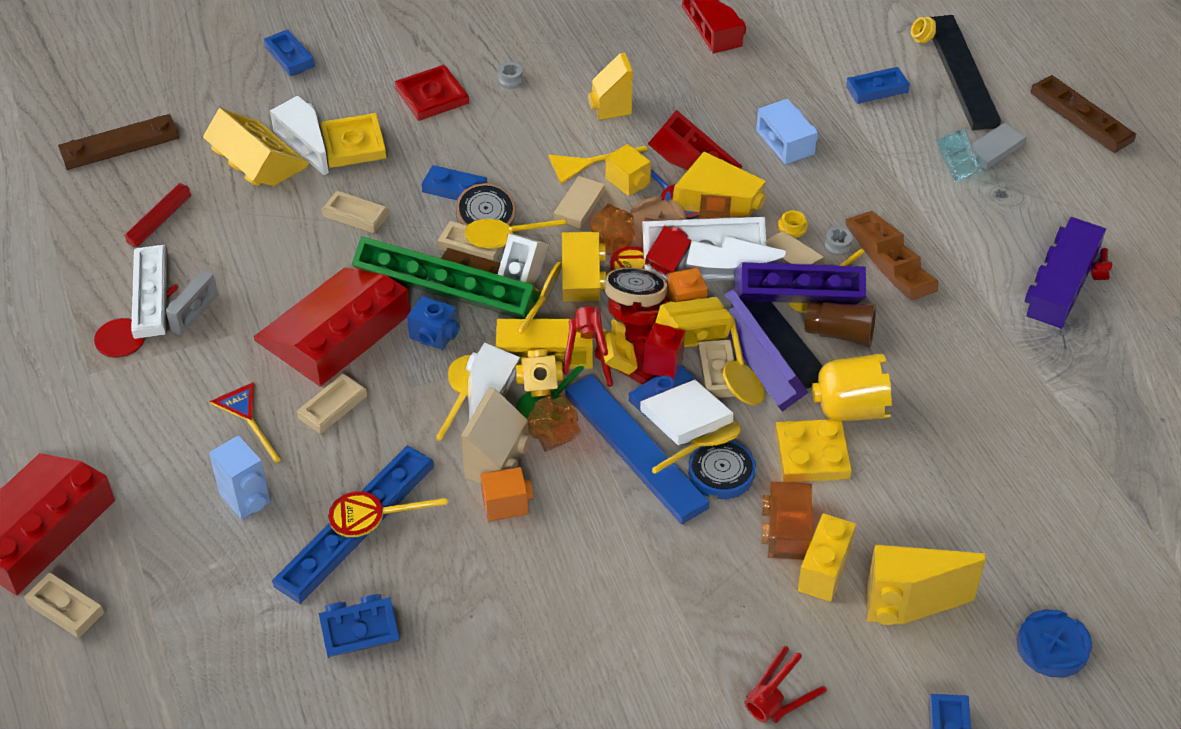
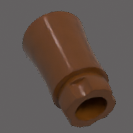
[805,302,876,348]

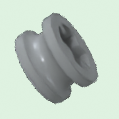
[498,62,523,89]
[824,226,853,255]

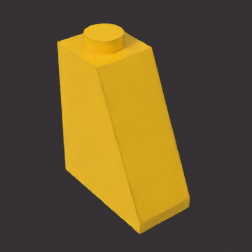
[673,152,767,218]

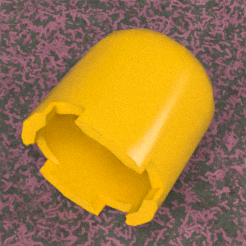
[812,354,892,422]

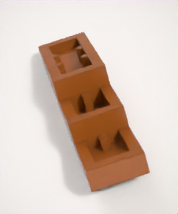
[846,211,938,301]

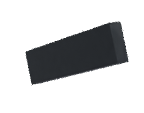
[743,301,823,389]

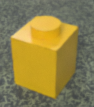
[605,144,651,196]

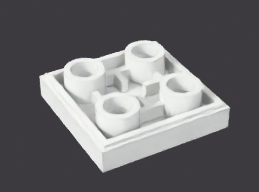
[640,380,733,445]

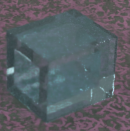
[937,128,982,181]

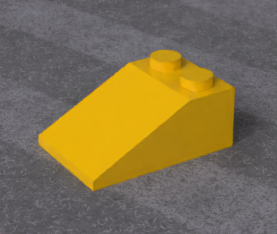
[867,544,986,625]

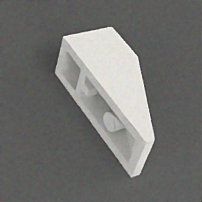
[270,96,329,175]
[466,342,520,421]

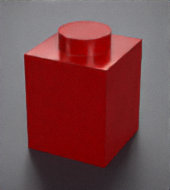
[644,225,692,277]
[643,323,686,380]

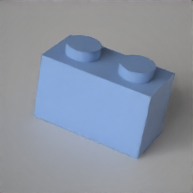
[756,99,818,165]
[209,435,270,520]

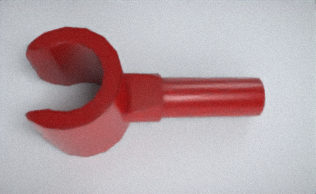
[1091,248,1112,280]

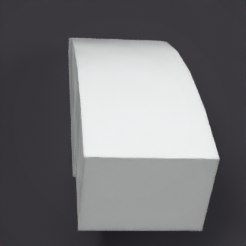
[684,236,786,276]

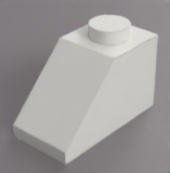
[498,234,549,285]

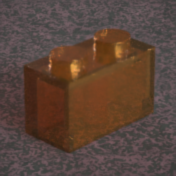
[761,481,813,560]

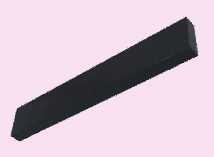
[930,15,1001,131]

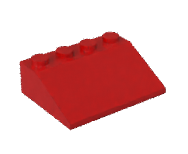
[253,267,410,387]
[0,453,115,596]

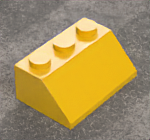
[203,107,309,186]

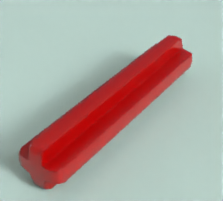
[124,183,191,247]

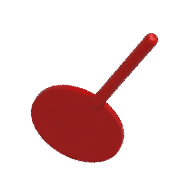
[94,284,178,358]

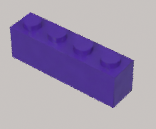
[1024,217,1106,329]
[734,262,866,304]

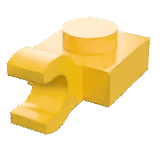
[603,319,638,375]

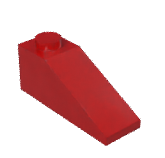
[682,0,746,54]
[648,109,742,170]

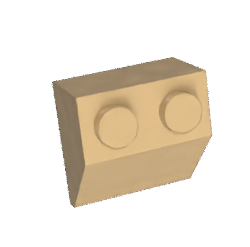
[461,387,532,483]

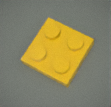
[320,113,387,168]
[775,419,852,483]

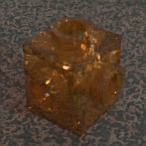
[590,203,635,257]
[528,395,581,452]

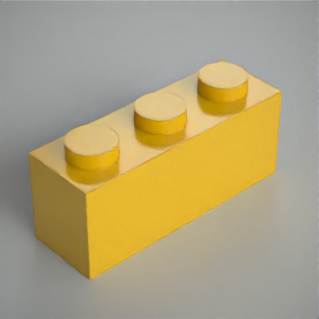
[495,319,593,369]

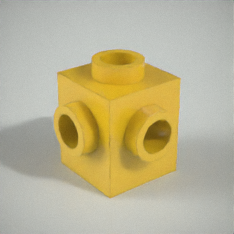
[515,349,563,397]

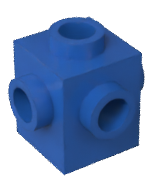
[407,296,460,350]

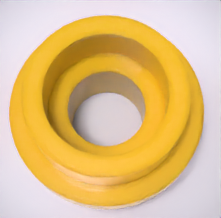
[911,17,936,44]
[778,210,808,238]

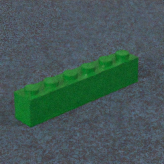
[351,236,541,319]

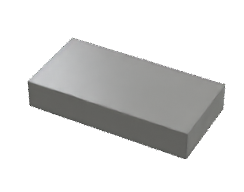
[965,123,1026,170]

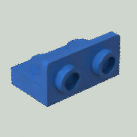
[318,594,400,658]

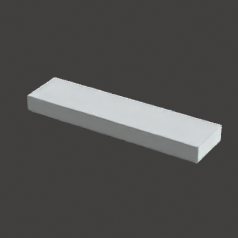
[131,245,167,339]

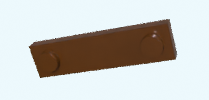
[1031,75,1136,153]
[58,114,179,170]

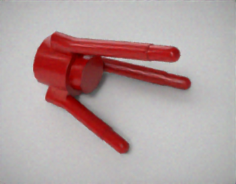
[562,306,613,387]
[744,646,827,723]

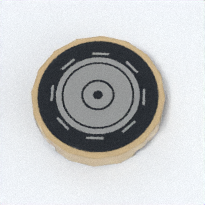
[604,268,667,307]

